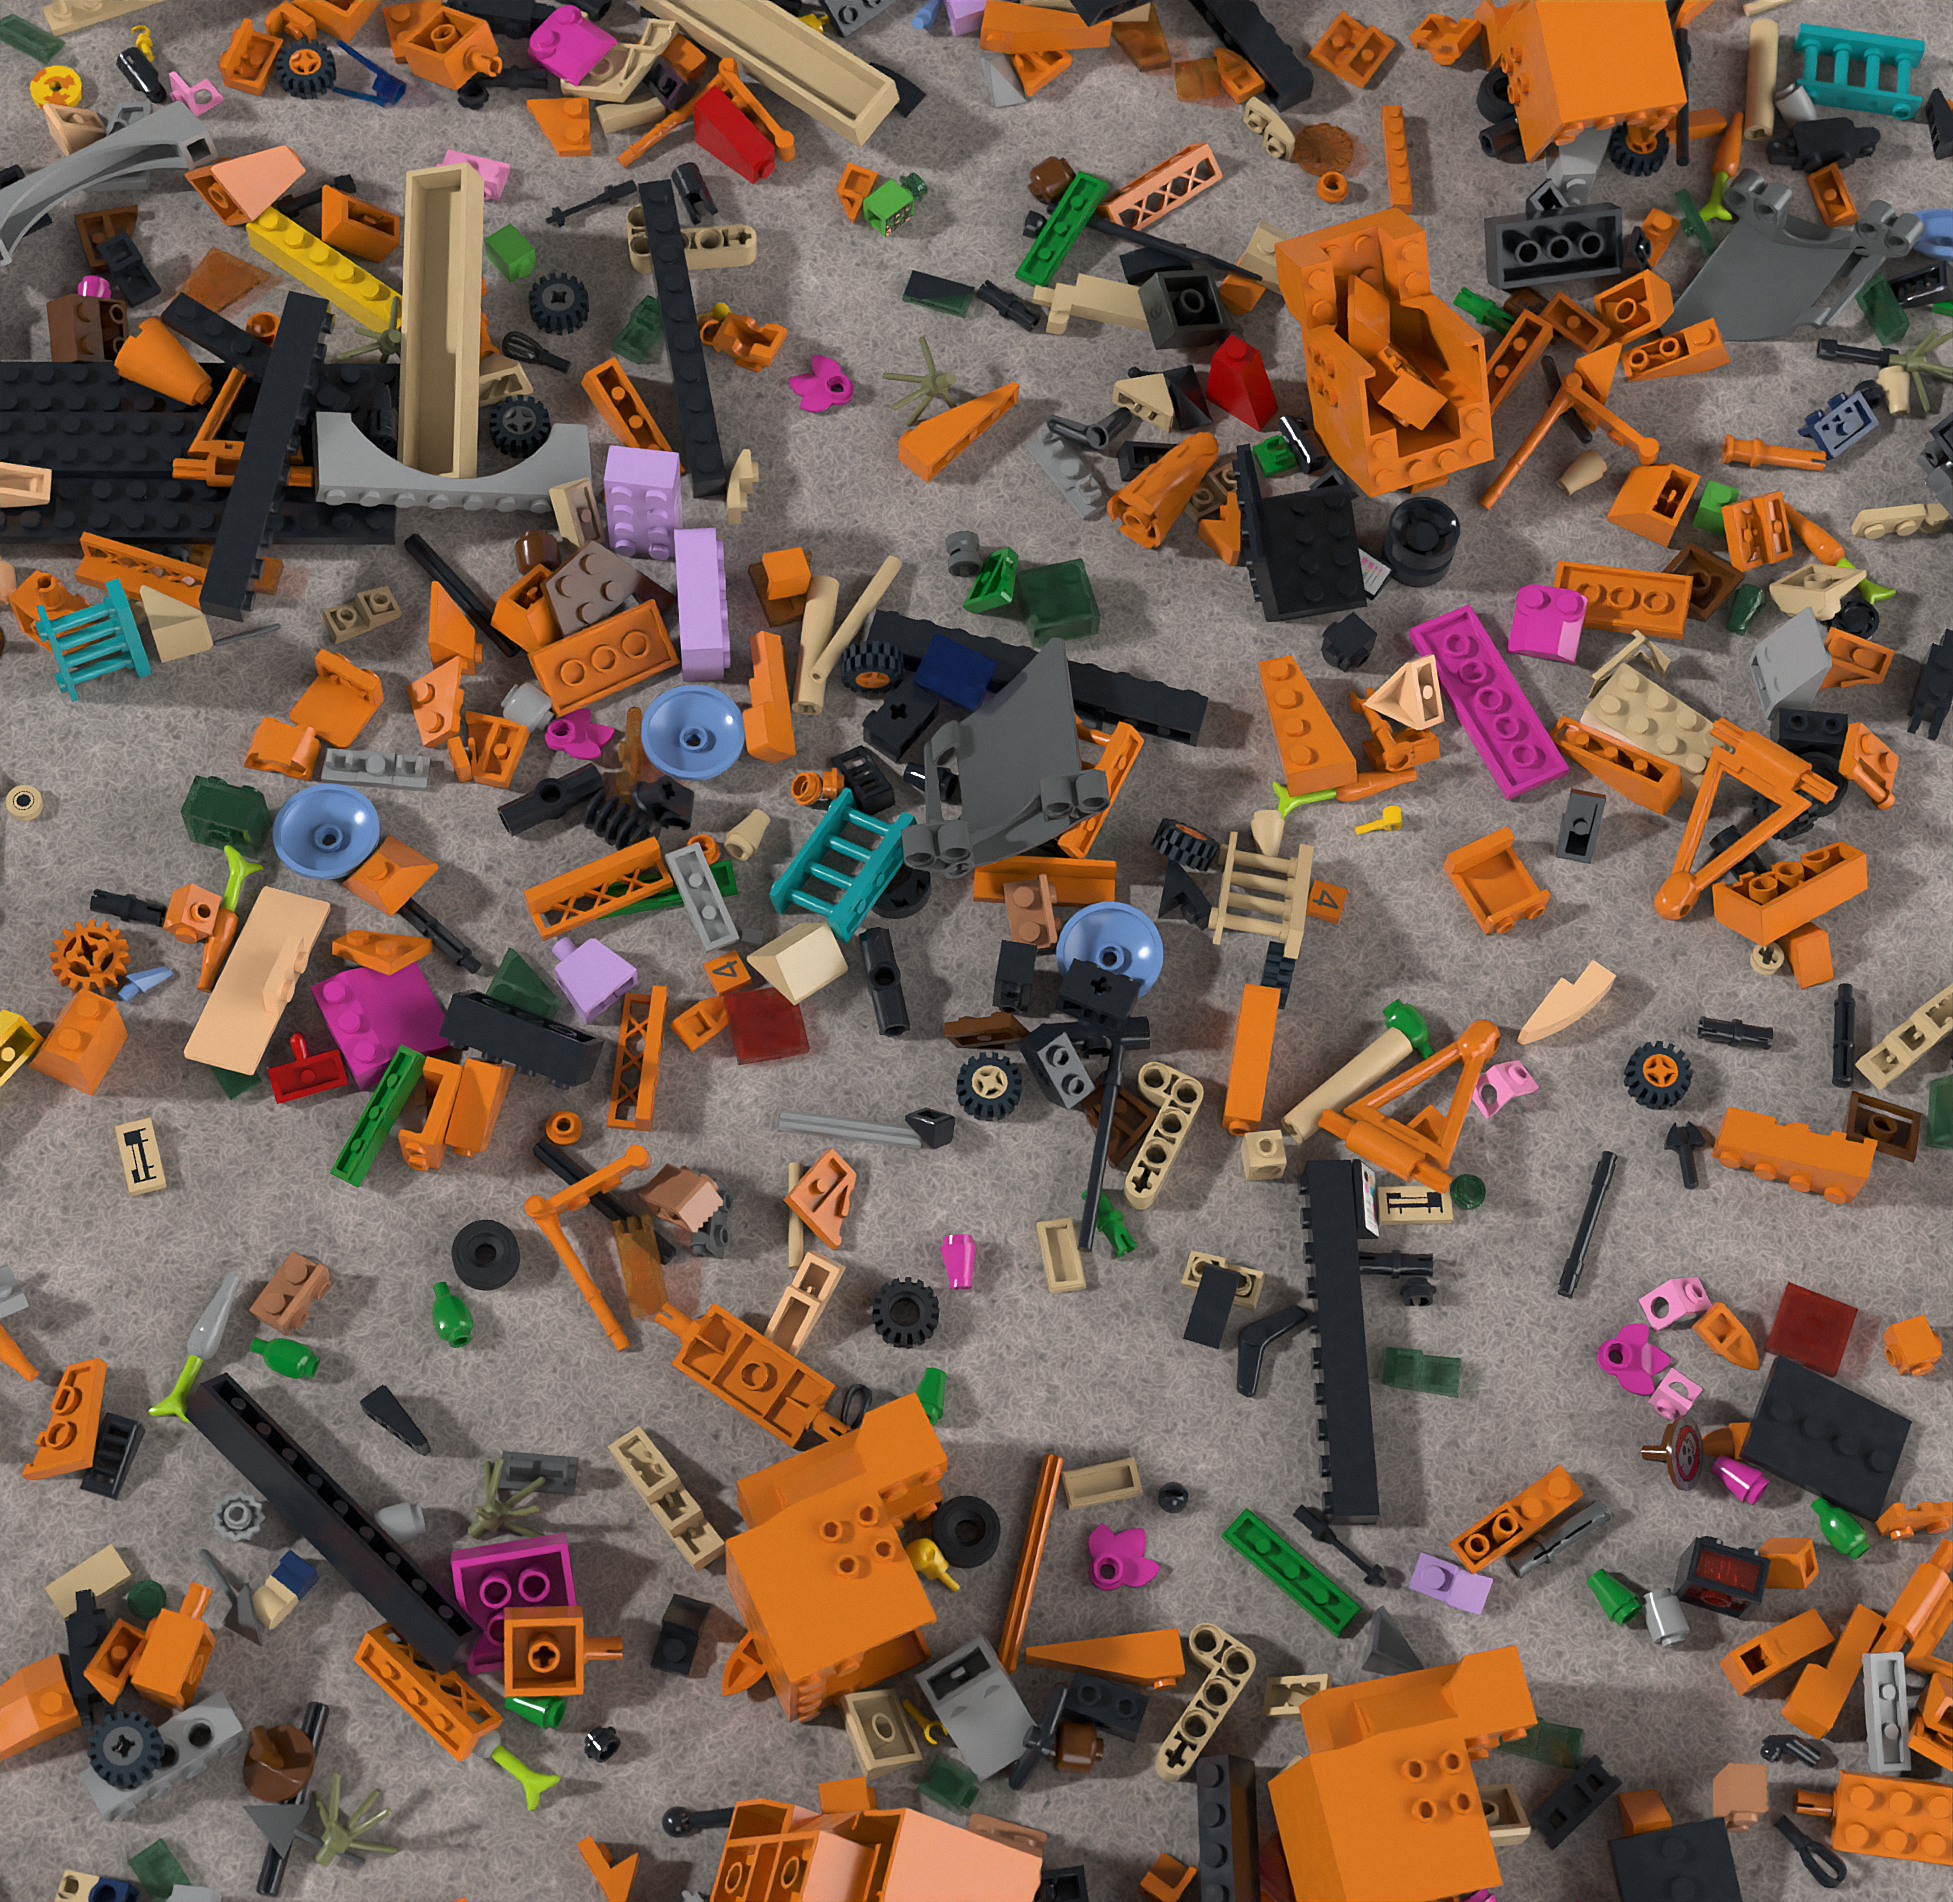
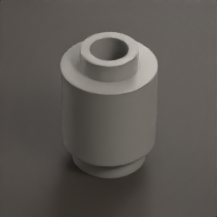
[1774,82,1818,128]
[374,1501,427,1544]
[1641,1588,1690,1648]

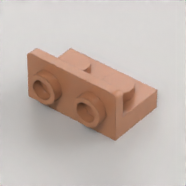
[1003,874,1062,951]
[249,1251,331,1336]
[967,1812,1047,1859]

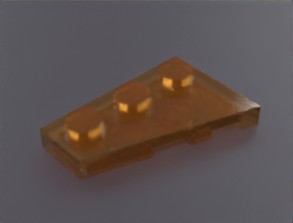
[1111,1,1172,73]
[158,246,270,334]

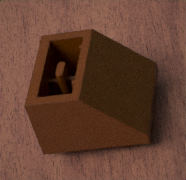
[46,294,129,363]

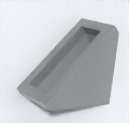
[980,53,1026,109]

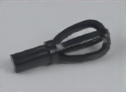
[502,331,571,374]
[837,1384,872,1436]
[1774,1814,1847,1888]

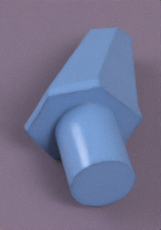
[912,0,943,30]
[117,966,175,1003]

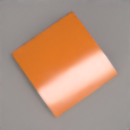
[1306,10,1396,88]
[1721,490,1793,572]

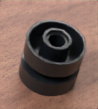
[1381,497,1460,588]

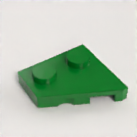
[962,547,1019,614]

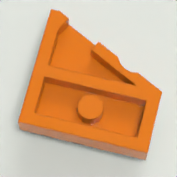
[1009,50,1073,97]
[527,97,591,157]
[332,930,432,976]

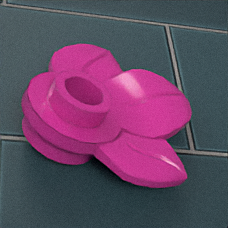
[789,355,854,413]
[545,708,615,760]
[1597,1323,1671,1396]
[1088,1523,1160,1591]

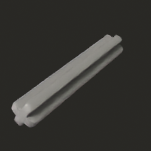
[779,1110,922,1149]

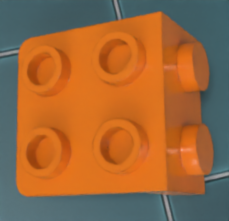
[289,648,384,750]

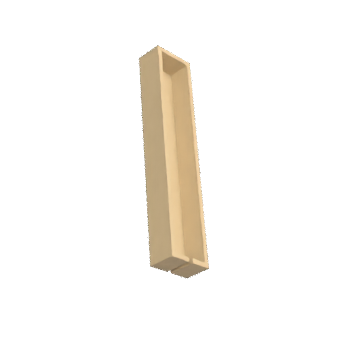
[633,0,900,148]
[397,162,484,479]

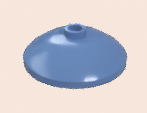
[1912,209,1953,263]
[641,685,746,781]
[272,783,380,880]
[1056,902,1163,999]

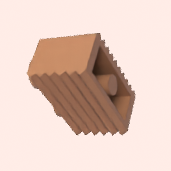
[638,1163,723,1233]
[1713,1763,1770,1833]

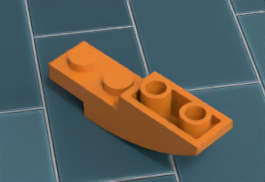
[1448,1465,1584,1575]

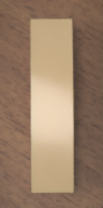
[1855,983,1953,1091]
[608,1426,726,1572]

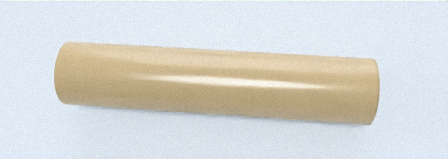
[1744,19,1779,142]
[791,575,839,715]
[1281,1027,1413,1144]

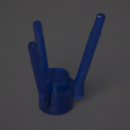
[332,40,407,108]

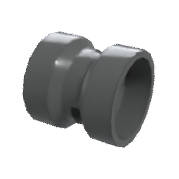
[946,531,982,576]

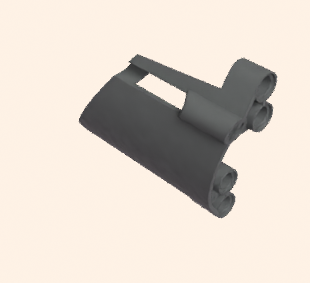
[1657,168,1925,342]
[901,637,1110,879]

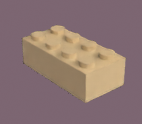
[1580,662,1733,804]

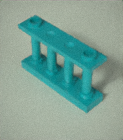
[1793,23,1925,120]
[34,578,152,702]
[769,787,917,944]

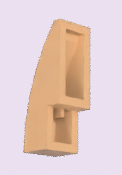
[0,462,52,507]
[1517,960,1616,1045]
[763,1250,846,1357]

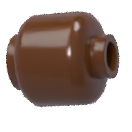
[1027,156,1076,204]
[514,529,562,576]
[1046,1721,1104,1774]

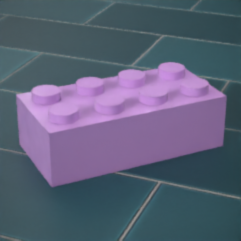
[604,445,683,560]
[674,527,731,682]

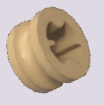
[1750,942,1784,975]

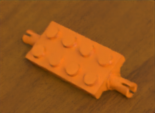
[654,1301,851,1450]
[1793,1769,1953,1866]

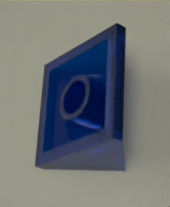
[912,633,998,714]

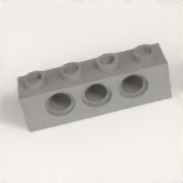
[79,1690,248,1821]

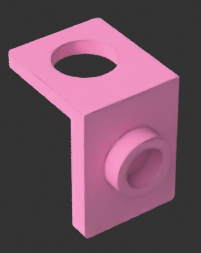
[169,71,225,117]
[1472,1060,1539,1119]
[1639,1277,1712,1332]
[1648,1368,1702,1420]

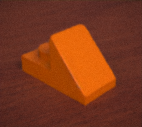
[1197,492,1241,566]
[577,1835,640,1902]

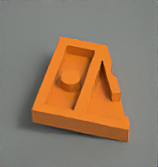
[382,0,444,64]
[1818,626,1896,691]
[406,656,468,748]
[465,711,530,789]
[783,1148,857,1250]
[1875,1501,1953,1541]

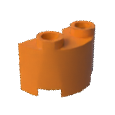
[1408,13,1482,65]
[711,312,787,373]
[244,717,322,782]

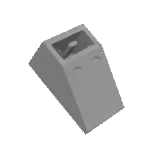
[1748,607,1832,720]
[915,1635,1038,1782]

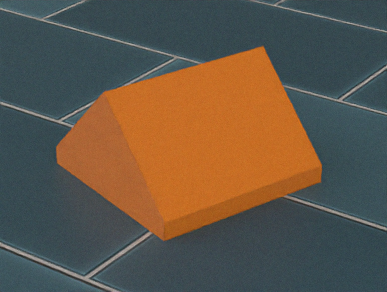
[1348,275,1390,362]
[1572,342,1623,431]

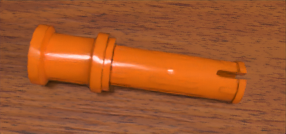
[1722,434,1826,472]

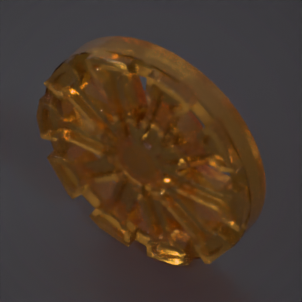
[1293,123,1354,177]

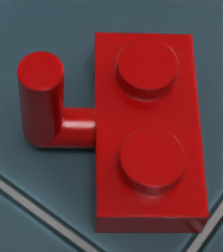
[267,1031,348,1104]

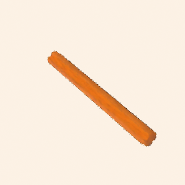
[997,1454,1063,1674]

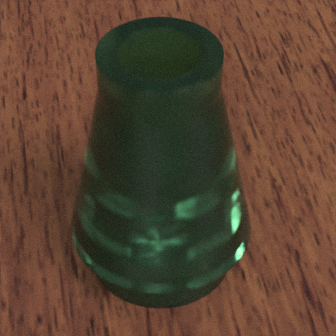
[1725,584,1767,636]

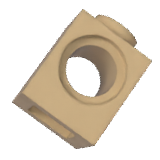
[1241,1129,1287,1181]

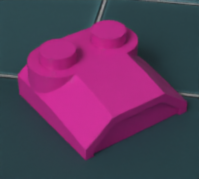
[527,5,617,87]
[1507,584,1588,665]

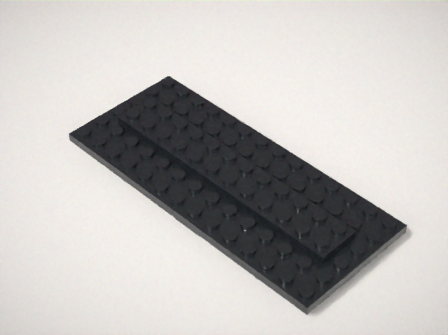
[0,362,400,545]

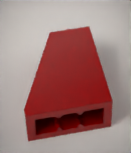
[694,85,775,184]
[1205,334,1278,432]

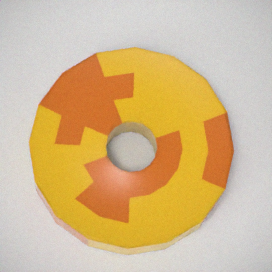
[30,65,83,110]

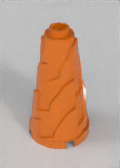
[1107,432,1219,549]

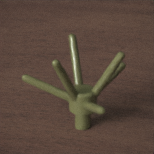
[337,296,402,364]
[1889,328,1953,412]
[883,336,957,427]
[468,1457,546,1540]
[312,1771,399,1867]

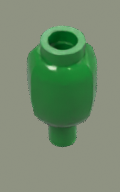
[1382,999,1436,1060]
[432,1282,473,1348]
[250,1337,320,1379]
[1810,1497,1871,1561]

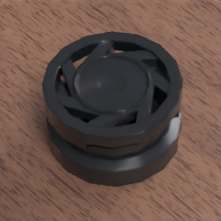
[1826,597,1880,641]

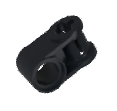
[631,775,695,830]

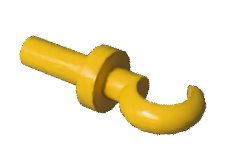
[131,25,154,62]

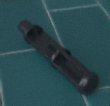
[397,897,482,974]
[1832,983,1856,1088]

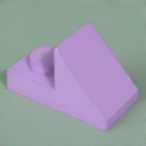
[1408,1551,1493,1615]

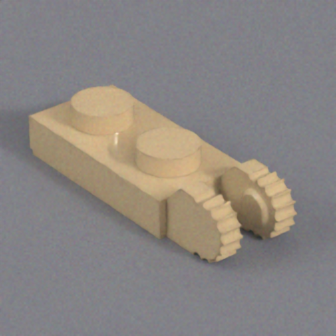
[1851,503,1950,539]

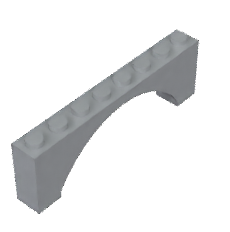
[0,100,219,268]
[312,412,593,513]

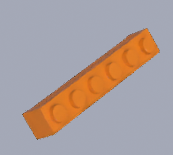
[1380,105,1413,214]

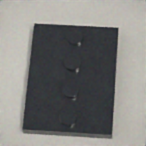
[1738,1355,1912,1522]
[1607,1816,1743,1902]

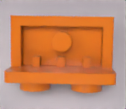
[218,18,285,96]

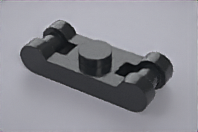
[1528,1754,1623,1851]

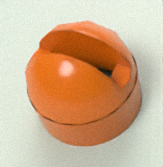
[697,316,721,345]

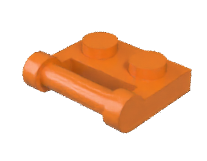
[1839,722,1899,810]

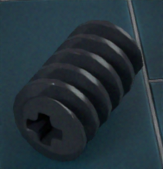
[583,787,661,851]

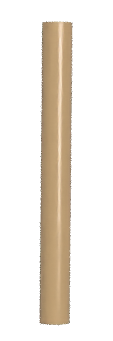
[809,556,902,684]

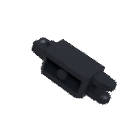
[446,0,557,40]
[1765,117,1881,173]
[1907,629,1953,741]
[65,1589,120,1732]

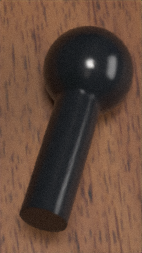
[662,1806,735,1838]

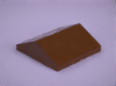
[1661,542,1745,622]
[1841,1090,1922,1163]

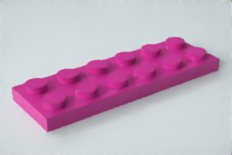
[1408,604,1569,801]

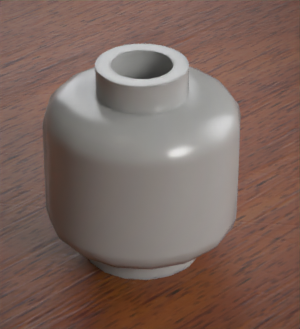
[500,682,554,733]

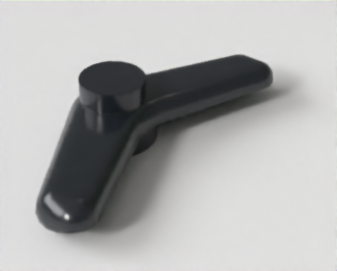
[1541,355,1593,444]
[1046,406,1133,452]
[1236,1305,1307,1398]
[1008,1682,1069,1791]

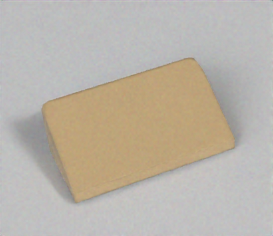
[595,92,666,134]
[549,477,606,553]

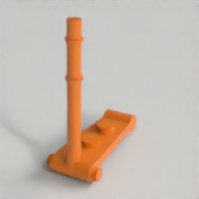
[617,57,796,168]
[1478,372,1659,511]
[524,1145,652,1352]

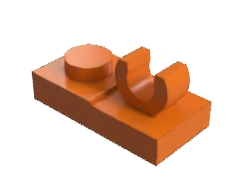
[1623,207,1682,271]

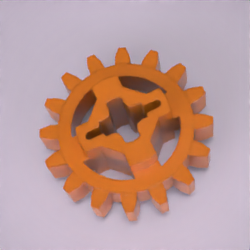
[49,919,131,995]

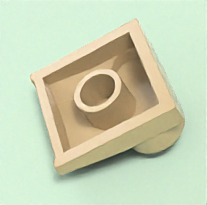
[1769,563,1867,621]

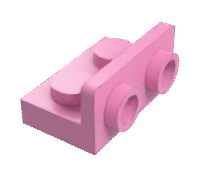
[436,149,510,201]

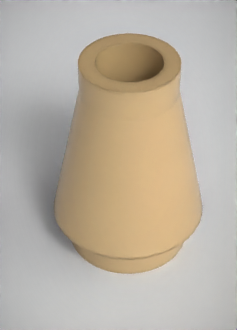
[1877,366,1910,417]
[1556,449,1607,496]
[724,809,770,861]
[1250,810,1285,858]

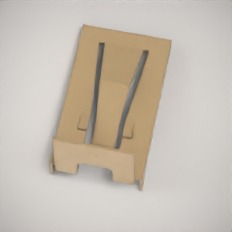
[1587,629,1671,698]

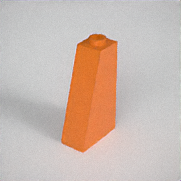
[1221,983,1281,1136]

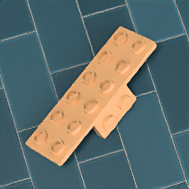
[184,886,331,1075]

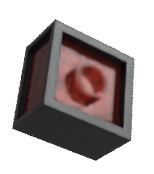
[1672,1536,1771,1621]

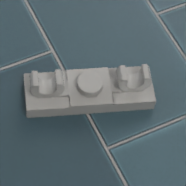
[1027,429,1110,520]
[321,748,431,792]
[665,842,739,954]
[1861,1651,1911,1772]

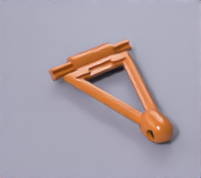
[173,312,314,487]
[1654,717,1838,921]
[1318,1019,1500,1194]
[1871,1538,1953,1679]

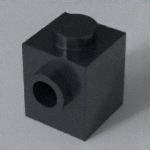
[1321,612,1377,672]

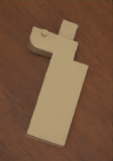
[1032,273,1150,335]

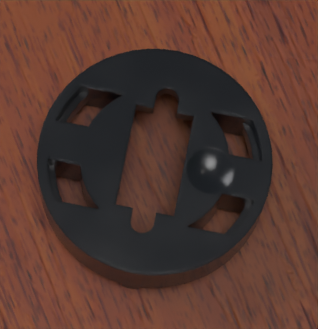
[864,862,932,919]

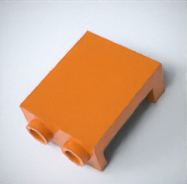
[1443,826,1551,935]
[398,1056,463,1172]

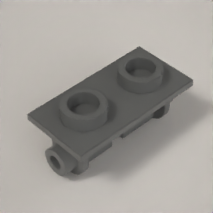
[690,1178,733,1259]
[498,1451,579,1495]

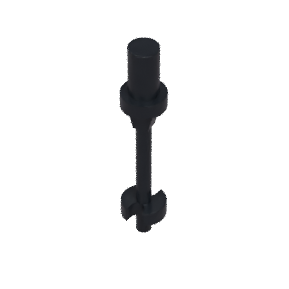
[545,179,637,227]
[1292,1504,1387,1588]

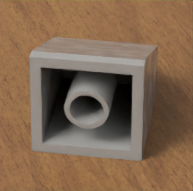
[1544,126,1613,207]

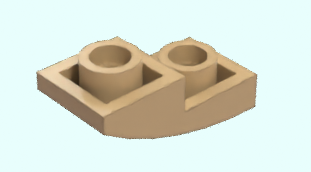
[1243,96,1295,162]
[727,449,759,524]
[1184,462,1237,524]
[321,586,402,644]
[1181,1250,1265,1310]

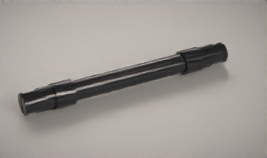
[1557,1151,1618,1298]

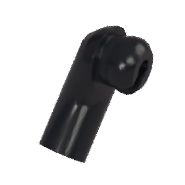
[1760,1734,1821,1768]

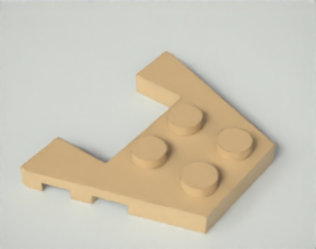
[561,12,679,103]

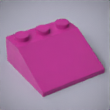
[310,961,453,1091]
[451,1532,577,1675]

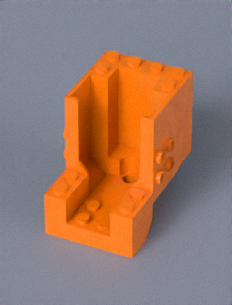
[1474,0,1687,163]
[1274,207,1494,498]
[725,1392,948,1723]
[1267,1645,1538,1902]
[709,1798,1043,1902]

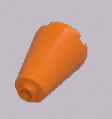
[114,317,213,406]

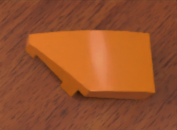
[836,162,879,224]

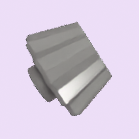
[210,1490,266,1543]

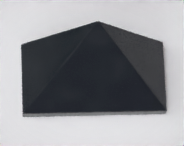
[1161,364,1213,432]

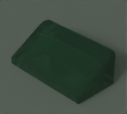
[0,14,65,65]
[1854,273,1910,346]
[1926,1074,1953,1150]

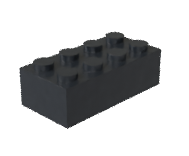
[1484,202,1623,290]
[439,989,605,1090]

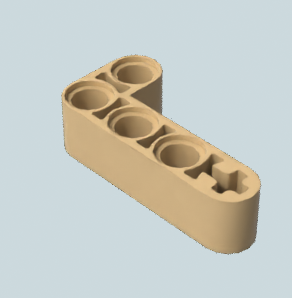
[626,205,757,274]
[1123,1062,1204,1210]
[1155,1623,1256,1782]

